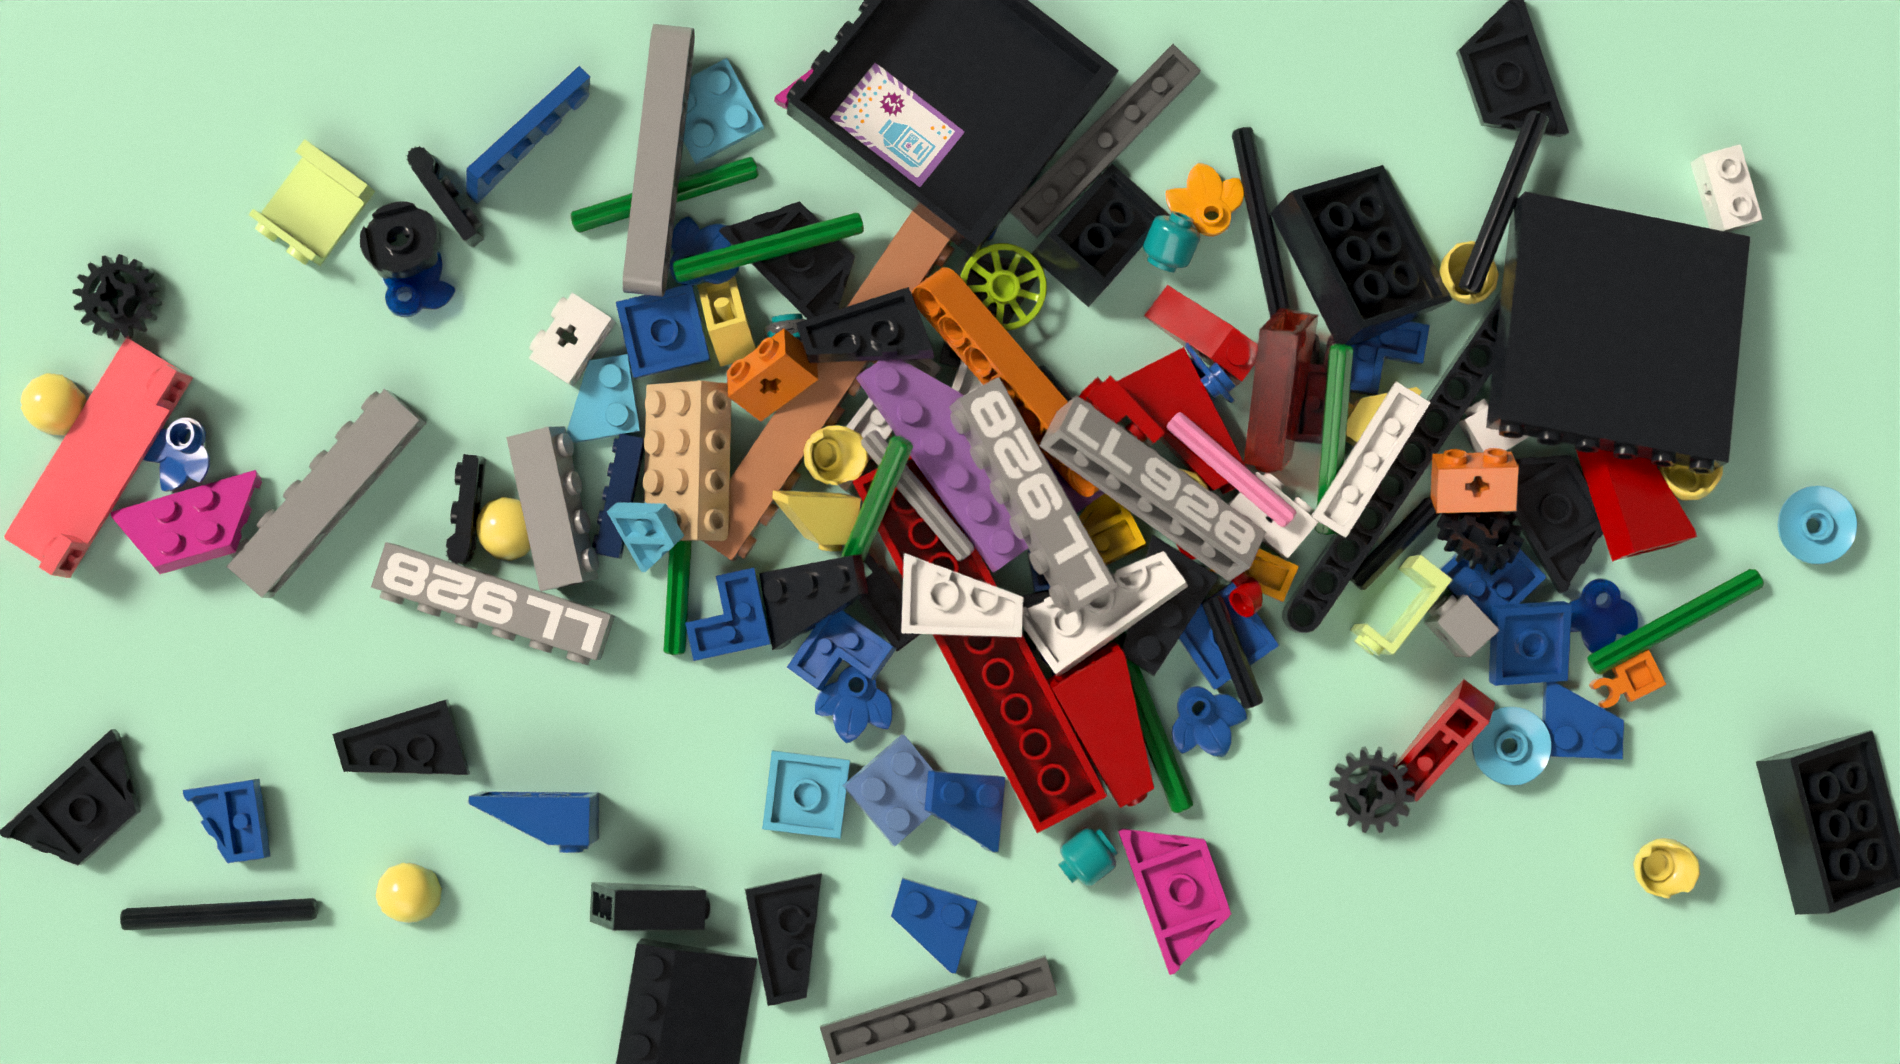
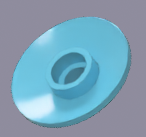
[1777,486,1857,564]
[1472,707,1551,785]

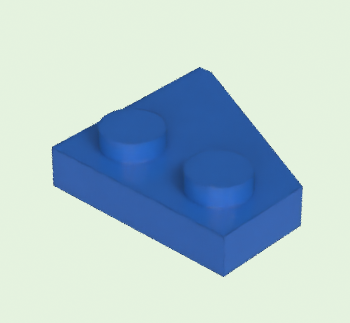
[1542,682,1624,759]
[924,771,1005,852]
[183,779,270,863]
[891,877,977,974]

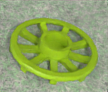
[960,243,1047,331]

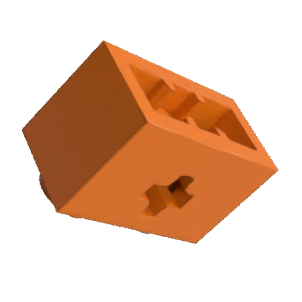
[727,328,819,421]
[1431,448,1519,513]

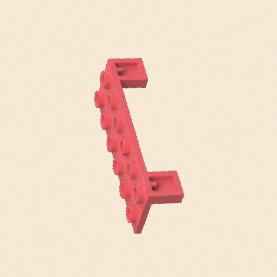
[4,339,193,578]

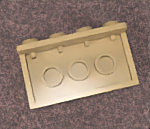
[643,381,731,541]

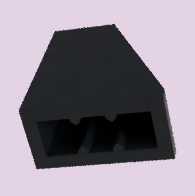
[590,882,710,931]

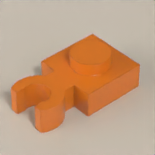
[1589,649,1667,708]

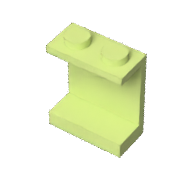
[248,139,375,266]
[1350,555,1452,656]

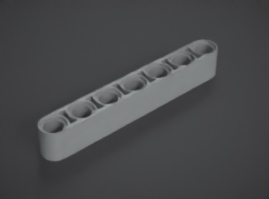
[623,24,695,297]

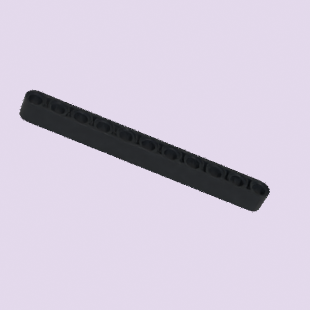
[1282,289,1502,633]

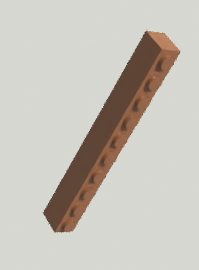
[703,211,955,562]

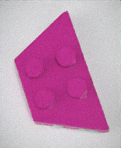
[111,470,262,574]
[1118,828,1231,975]

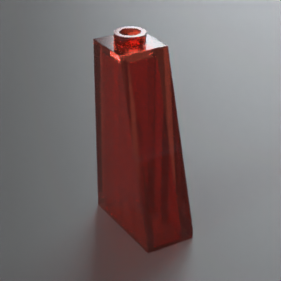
[1244,308,1319,473]

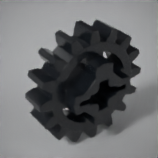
[73,254,162,340]
[1436,511,1524,572]
[1329,746,1415,833]

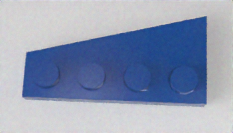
[466,66,591,205]

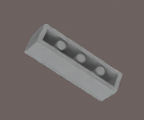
[506,426,599,591]

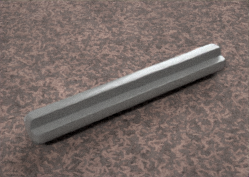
[861,430,974,561]

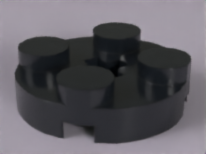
[359,201,441,279]

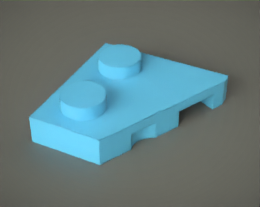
[566,354,641,443]
[607,502,684,572]

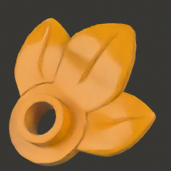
[1166,163,1244,237]

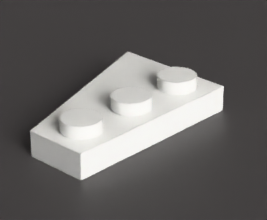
[902,553,1023,637]

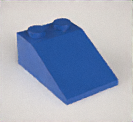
[469,791,599,853]

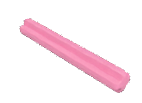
[1167,412,1296,527]

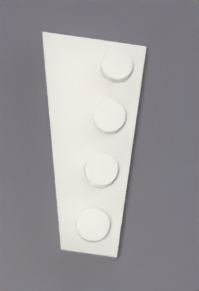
[1022,551,1188,678]

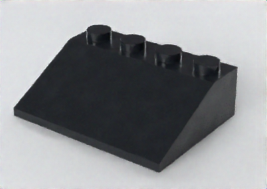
[1270,165,1452,346]
[1756,730,1900,915]
[616,938,757,1064]

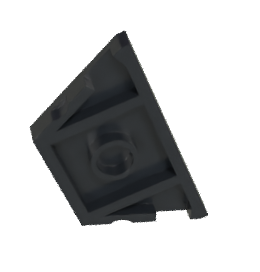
[1456,0,1569,137]
[719,201,855,319]
[1510,455,1603,593]
[0,729,141,866]

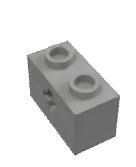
[1424,595,1499,657]

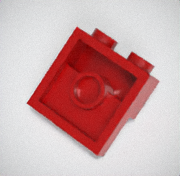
[1078,375,1165,447]

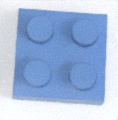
[842,734,934,847]

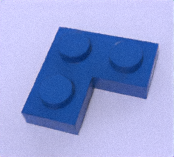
[1350,321,1430,396]
[1439,549,1547,620]
[685,568,771,661]
[787,610,897,691]

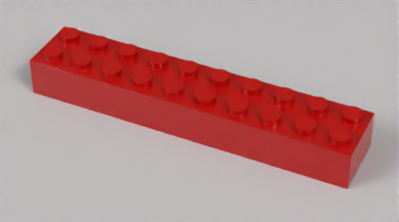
[852,456,1107,833]

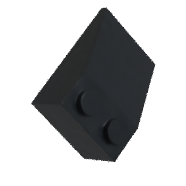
[1031,164,1169,307]

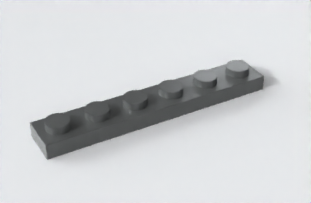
[1010,44,1201,239]
[820,955,1058,1064]

